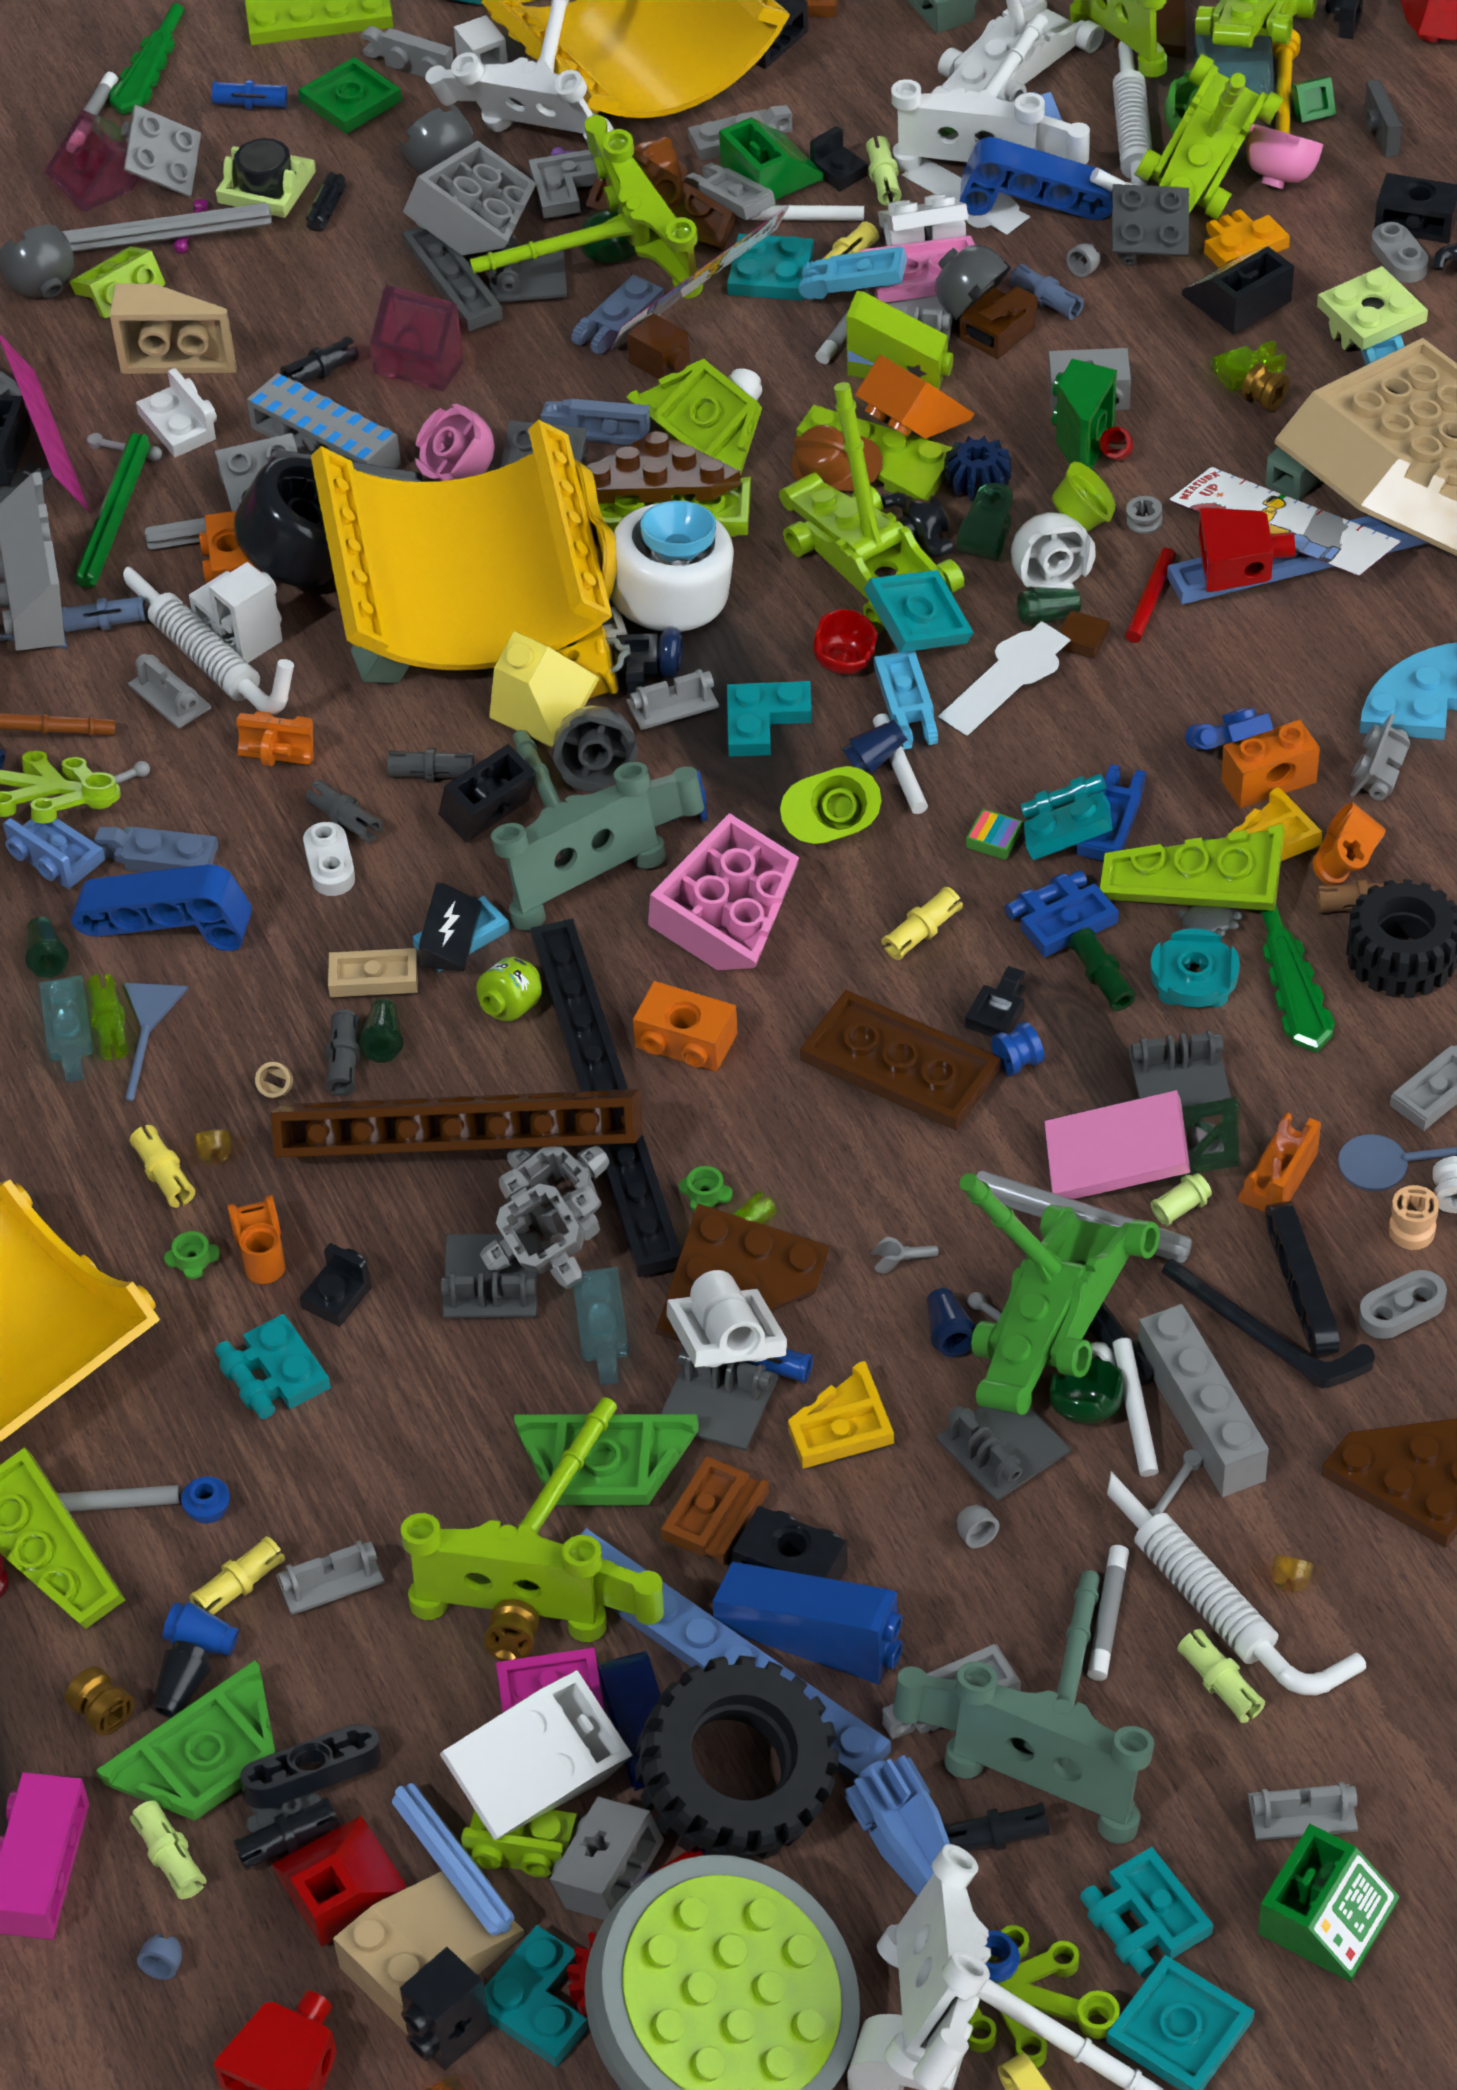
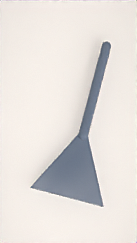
[124,983,189,1102]

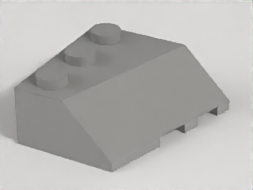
[403,141,536,256]
[0,472,65,651]

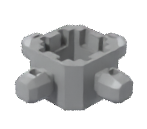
[507,1145,610,1240]
[480,1169,602,1289]

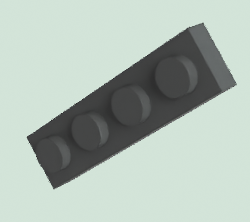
[402,226,503,332]

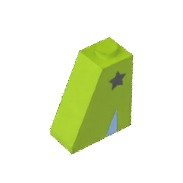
[846,291,954,390]

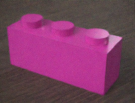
[0,1772,89,1940]

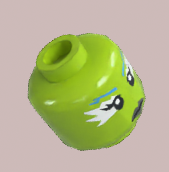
[476,957,542,1022]

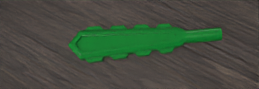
[109,3,184,115]
[1260,905,1335,1053]

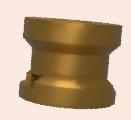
[1241,363,1290,412]
[484,1599,539,1661]

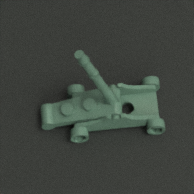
[491,730,704,930]
[893,1570,1155,1844]

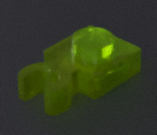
[1212,341,1287,393]

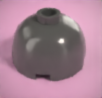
[398,105,474,175]
[0,225,75,298]
[935,245,1011,322]
[553,705,638,792]

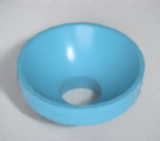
[640,501,716,562]

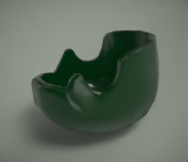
[581,208,635,263]
[1049,1358,1124,1425]

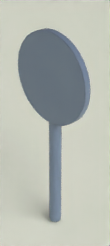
[1338,1134,1457,1192]

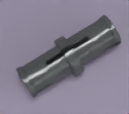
[387,748,475,782]
[305,780,383,843]
[325,1009,361,1096]

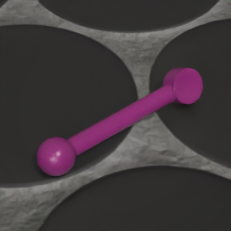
[174,199,209,254]

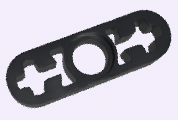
[240,1724,381,1809]

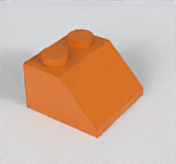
[855,354,975,439]

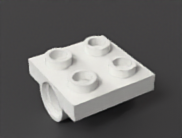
[878,194,968,246]
[667,1270,787,1367]

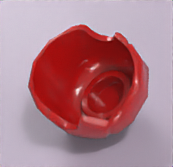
[812,609,878,675]

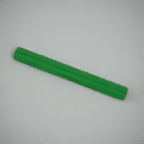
[74,432,150,588]

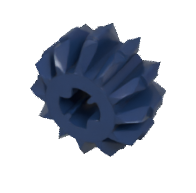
[944,435,1011,502]

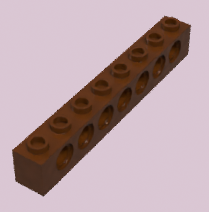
[271,1089,643,1158]

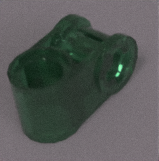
[956,483,1013,561]

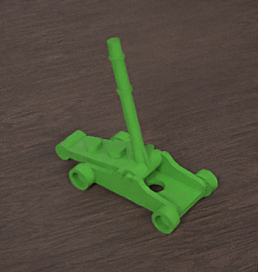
[959,1173,1160,1415]

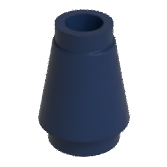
[842,719,908,774]
[927,1288,976,1357]

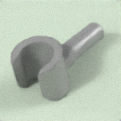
[870,1237,939,1274]

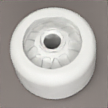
[610,503,734,632]

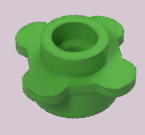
[679,1166,732,1212]
[164,1231,220,1279]

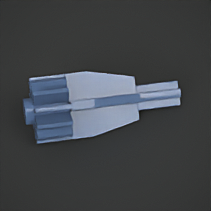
[844,1755,950,1896]

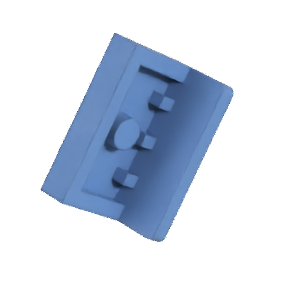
[3,818,105,890]

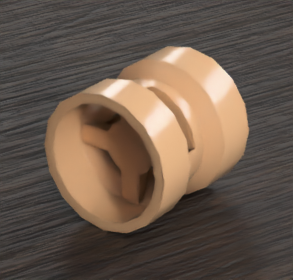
[1389,1185,1439,1250]

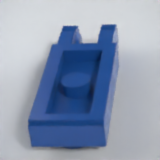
[1077,764,1147,861]

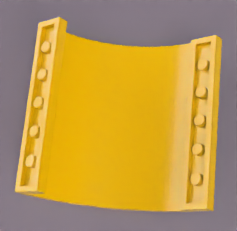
[481,0,790,118]
[311,419,612,670]

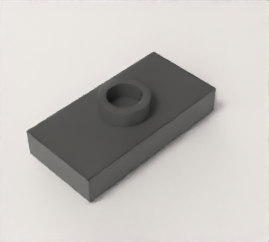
[1364,79,1402,158]

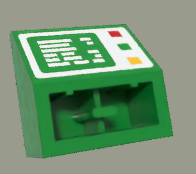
[1257,1823,1400,1982]

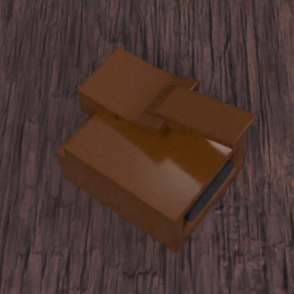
[960,286,1038,359]

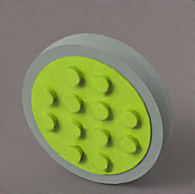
[585,1855,860,2090]

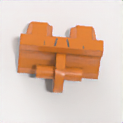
[236,711,314,766]

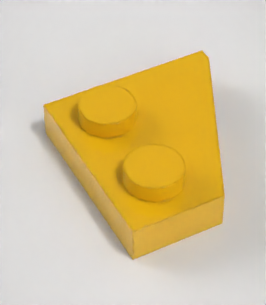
[1226,787,1322,861]
[788,1361,894,1469]

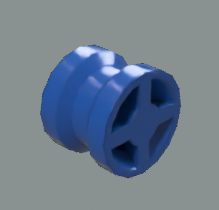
[991,1021,1045,1077]

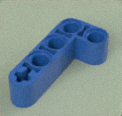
[959,137,1112,220]
[71,864,252,951]

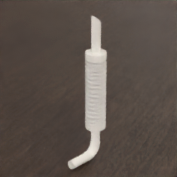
[1090,41,1153,192]
[123,567,294,715]
[1107,1471,1366,1696]

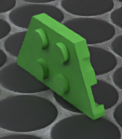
[514,1414,699,1505]
[97,1660,276,1821]

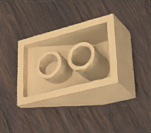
[110,283,237,374]
[333,1871,525,2035]

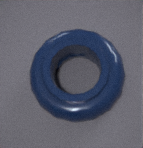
[658,626,683,678]

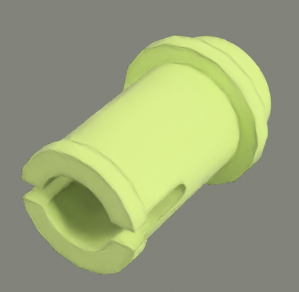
[1150,1173,1212,1226]

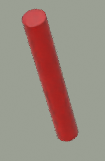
[1125,547,1176,643]

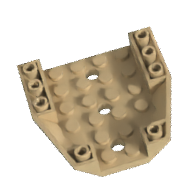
[1274,338,1457,556]

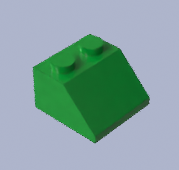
[1052,358,1117,469]

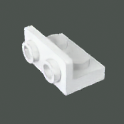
[136,368,217,457]

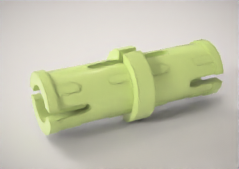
[866,136,902,206]
[1177,1629,1265,1723]
[130,1801,207,1899]

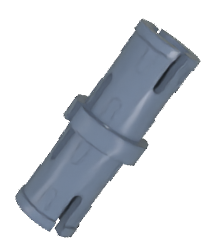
[1009,264,1084,320]
[61,595,147,633]

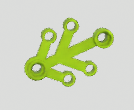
[0,751,121,824]
[967,1925,1120,2068]

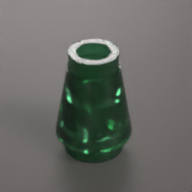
[1017,586,1081,627]
[25,917,69,978]
[359,999,404,1063]

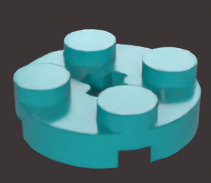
[1150,928,1240,1007]

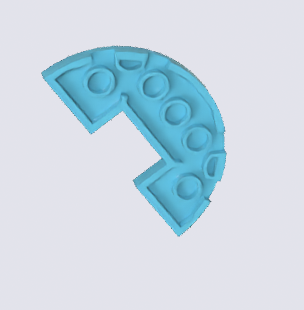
[1359,642,1457,740]

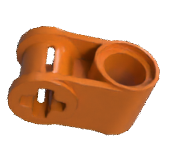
[1312,802,1386,886]
[227,1195,286,1284]

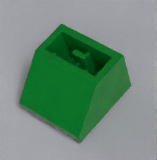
[719,117,824,200]

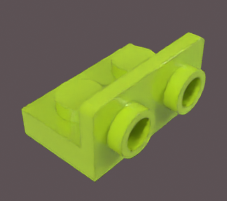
[69,246,165,318]
[461,1809,578,1878]

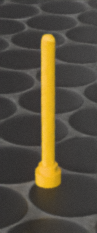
[1271,29,1301,134]

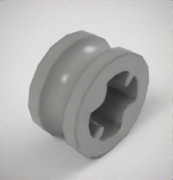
[1126,496,1162,534]

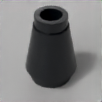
[151,1641,211,1718]

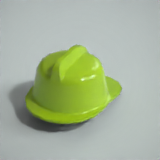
[1052,461,1116,532]
[780,766,882,844]

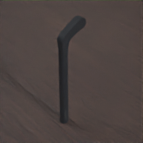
[1162,1258,1375,1388]

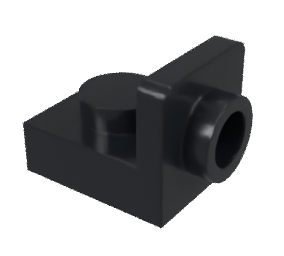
[1325,0,1363,40]
[810,126,868,192]
[300,1243,371,1327]

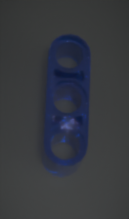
[597,1651,661,1791]

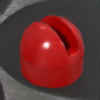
[1100,426,1134,461]

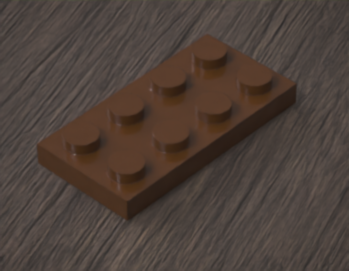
[800,990,1001,1131]

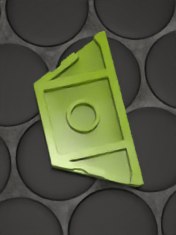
[626,358,762,476]

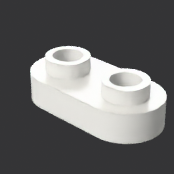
[303,822,355,896]

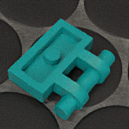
[1021,773,1113,861]
[214,1313,331,1419]
[1079,1847,1213,1978]

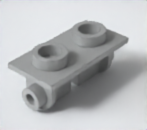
[128,654,211,729]
[626,669,719,730]
[1350,713,1410,801]
[276,1540,384,1615]
[1248,1781,1358,1841]

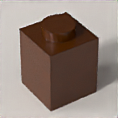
[627,313,690,379]

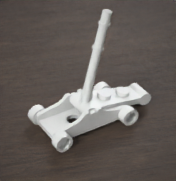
[425,0,614,141]
[932,0,1105,103]
[891,14,1090,172]
[877,1844,1163,2090]

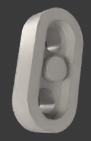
[1371,222,1429,283]
[1359,1270,1447,1339]

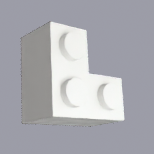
[189,562,283,663]

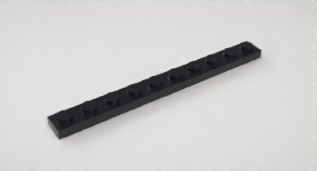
[530,918,681,1277]

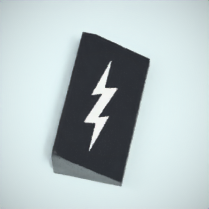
[419,882,482,972]

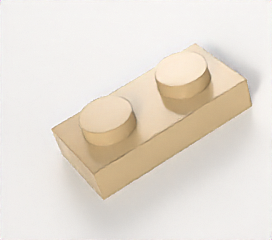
[328,948,418,997]

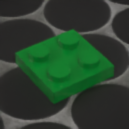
[298,57,402,134]

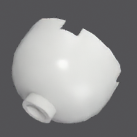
[1011,512,1096,597]

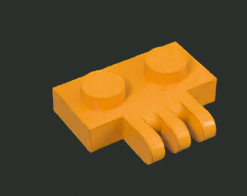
[1204,209,1290,268]

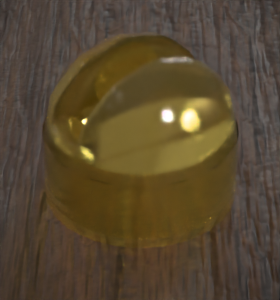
[194,1130,232,1164]
[1272,1554,1314,1594]

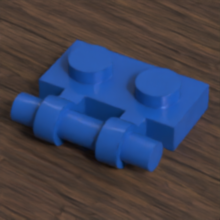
[1184,707,1273,750]
[1004,870,1119,958]

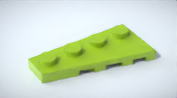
[245,0,394,45]
[796,404,953,500]
[598,476,751,537]
[1100,824,1285,911]
[0,1447,126,1629]

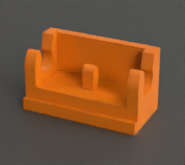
[1238,1113,1321,1212]

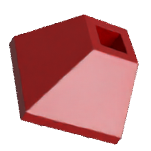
[271,1815,408,1947]

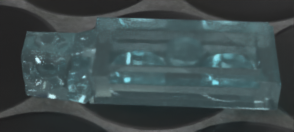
[39,975,94,1083]
[573,1267,629,1385]

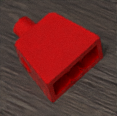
[1198,507,1295,592]
[213,1991,337,2090]

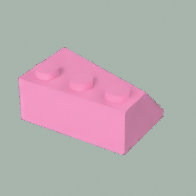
[648,813,799,970]

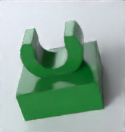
[1291,76,1336,122]

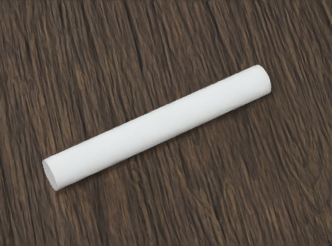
[751,205,864,221]
[873,713,928,814]
[1113,1338,1159,1477]

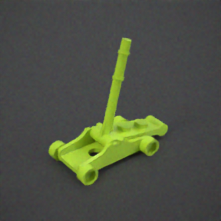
[1070,0,1167,77]
[1195,0,1317,48]
[1134,53,1284,220]
[470,115,704,299]
[779,382,965,633]
[401,1397,664,1642]

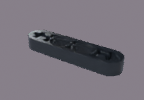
[1265,1201,1340,1357]

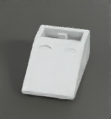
[440,1670,632,1841]

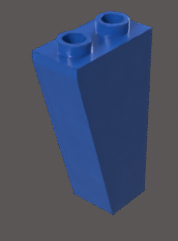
[713,1562,903,1685]

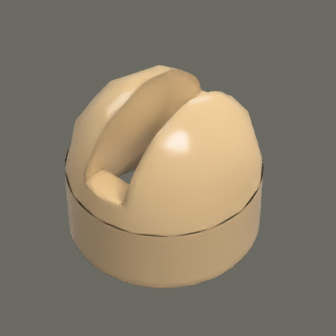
[255,1062,293,1098]

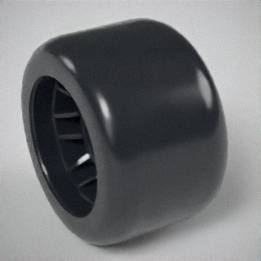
[234,457,335,588]

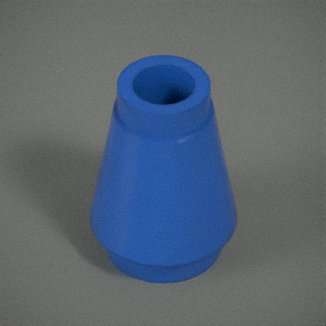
[162,1601,240,1657]

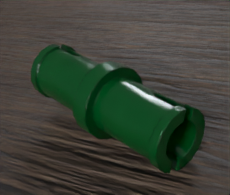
[1068,928,1137,1011]

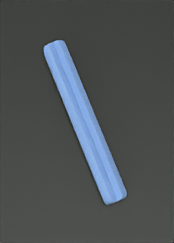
[392,1783,514,1936]

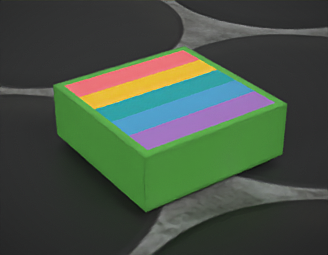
[966,809,1023,860]

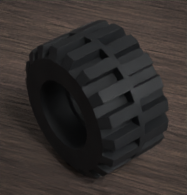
[1346,879,1457,998]

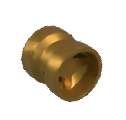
[64,1666,135,1736]

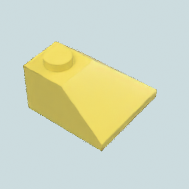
[489,631,600,748]

